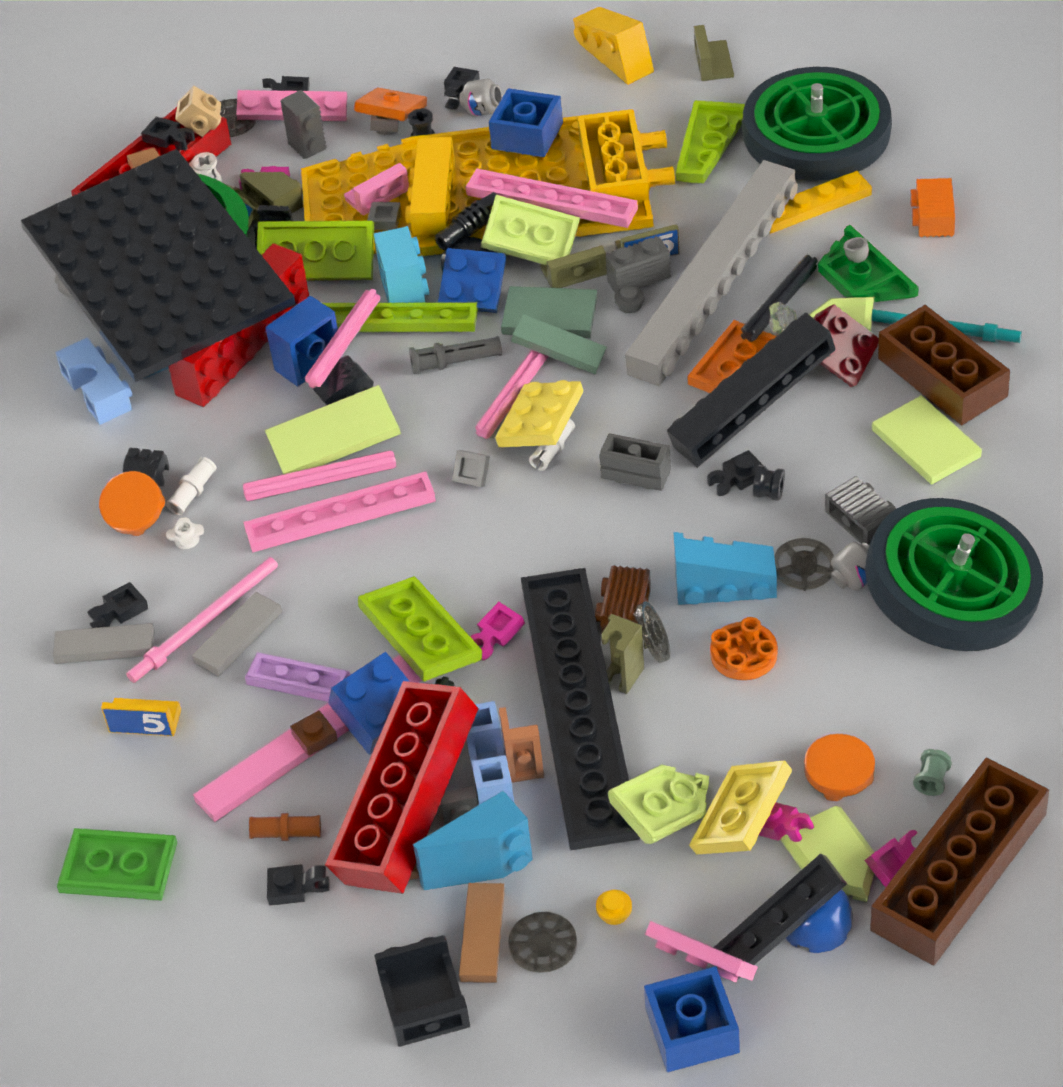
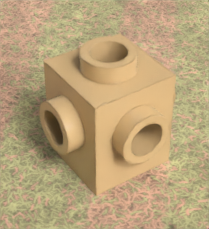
[175,86,222,137]

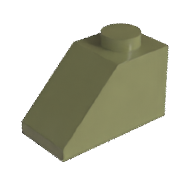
[239,172,304,213]

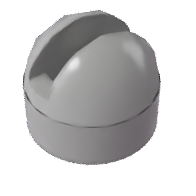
[844,237,869,263]

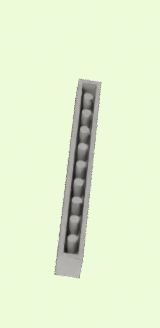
[625,160,798,386]

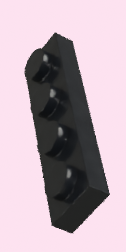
[713,853,847,979]

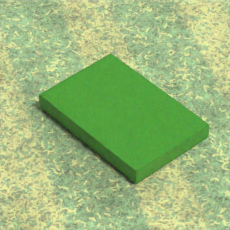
[57,828,177,901]

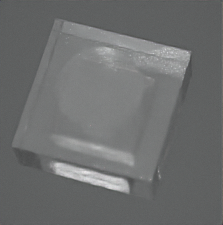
[769,302,797,335]

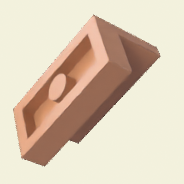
[499,707,544,783]

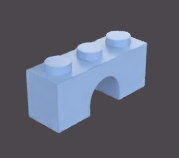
[55,337,132,425]
[466,701,514,805]

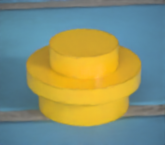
[596,889,632,925]

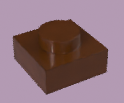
[290,710,338,756]

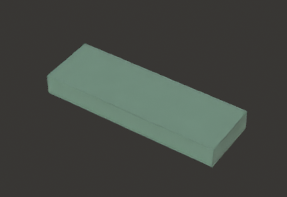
[511,314,607,375]

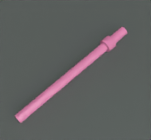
[126,557,278,683]

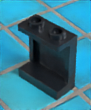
[374,935,470,1047]

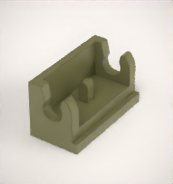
[602,614,644,694]

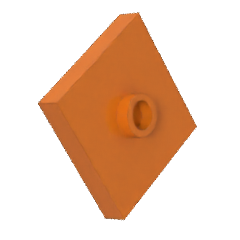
[354,87,427,121]

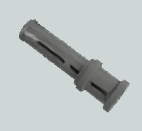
[409,336,502,374]

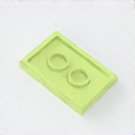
[481,195,580,265]
[872,395,982,485]

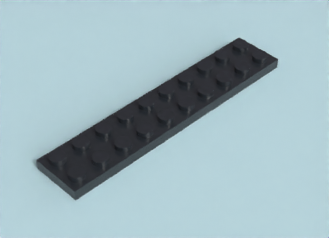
[521,568,640,851]

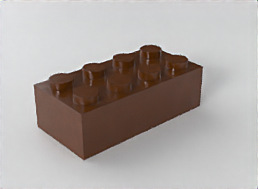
[878,304,1010,426]

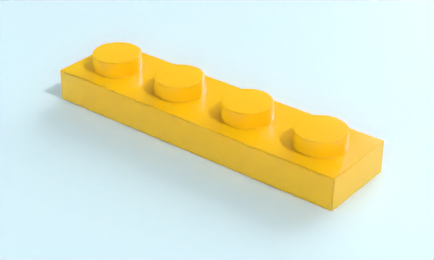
[770,171,872,234]

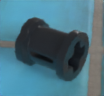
[408,108,435,137]

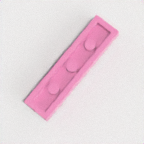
[236,90,348,121]

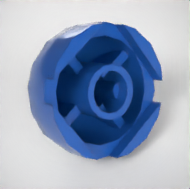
[786,889,853,953]

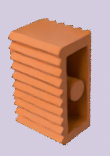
[910,178,955,238]

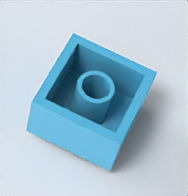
[374,226,429,303]

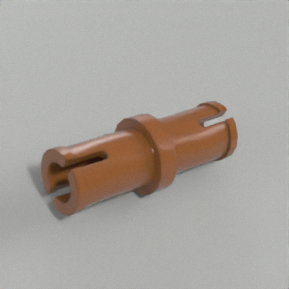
[249,813,321,841]

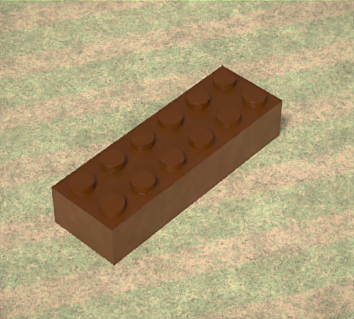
[870,757,1049,966]

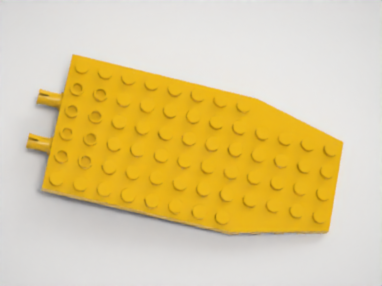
[301,109,675,256]

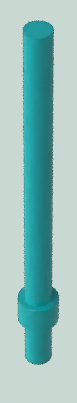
[871,309,1022,343]

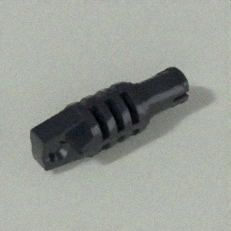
[435,192,497,250]

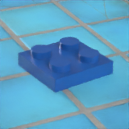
[438,248,506,313]

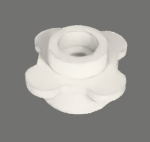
[166,517,204,549]

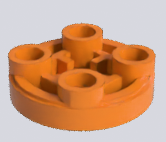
[99,471,165,536]
[710,617,778,680]
[804,734,875,801]

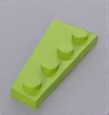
[676,100,745,183]

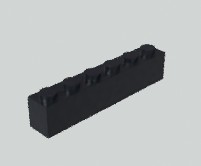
[667,312,836,468]

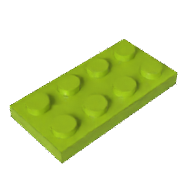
[257,221,374,281]
[358,576,482,682]

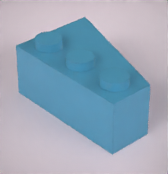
[673,532,777,605]

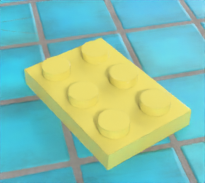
[495,380,583,447]
[689,760,792,855]

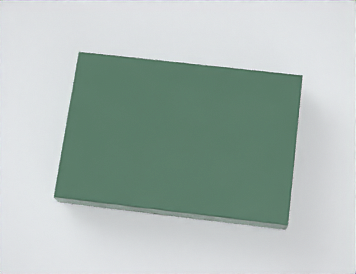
[501,286,598,338]

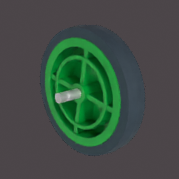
[742,66,892,181]
[865,498,1043,651]

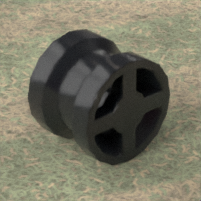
[753,465,785,501]

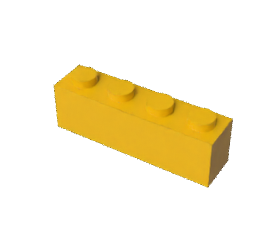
[405,137,455,235]

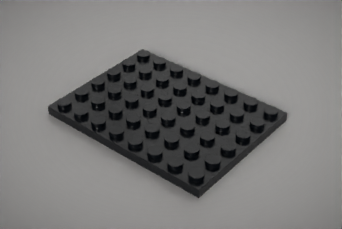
[21,149,295,382]

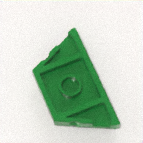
[818,225,919,302]

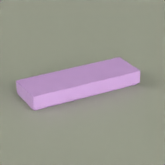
[245,652,350,702]

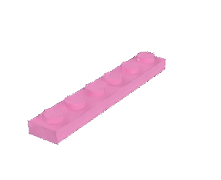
[466,169,638,228]
[243,471,436,553]

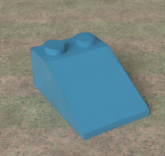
[413,791,533,890]

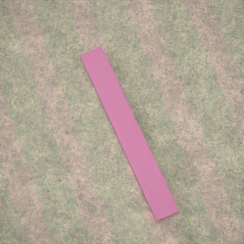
[193,655,422,822]

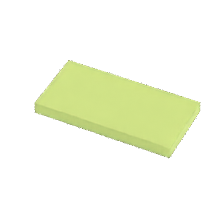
[265,385,401,474]

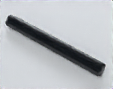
[741,255,818,342]

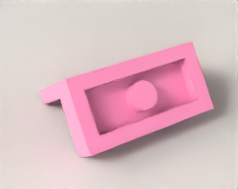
[344,163,409,215]

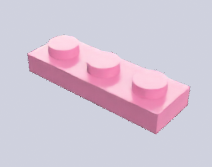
[645,921,758,982]

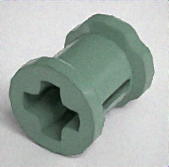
[913,749,952,796]

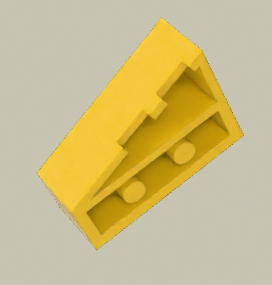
[573,6,654,85]

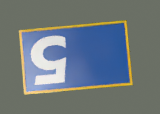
[101,698,181,736]

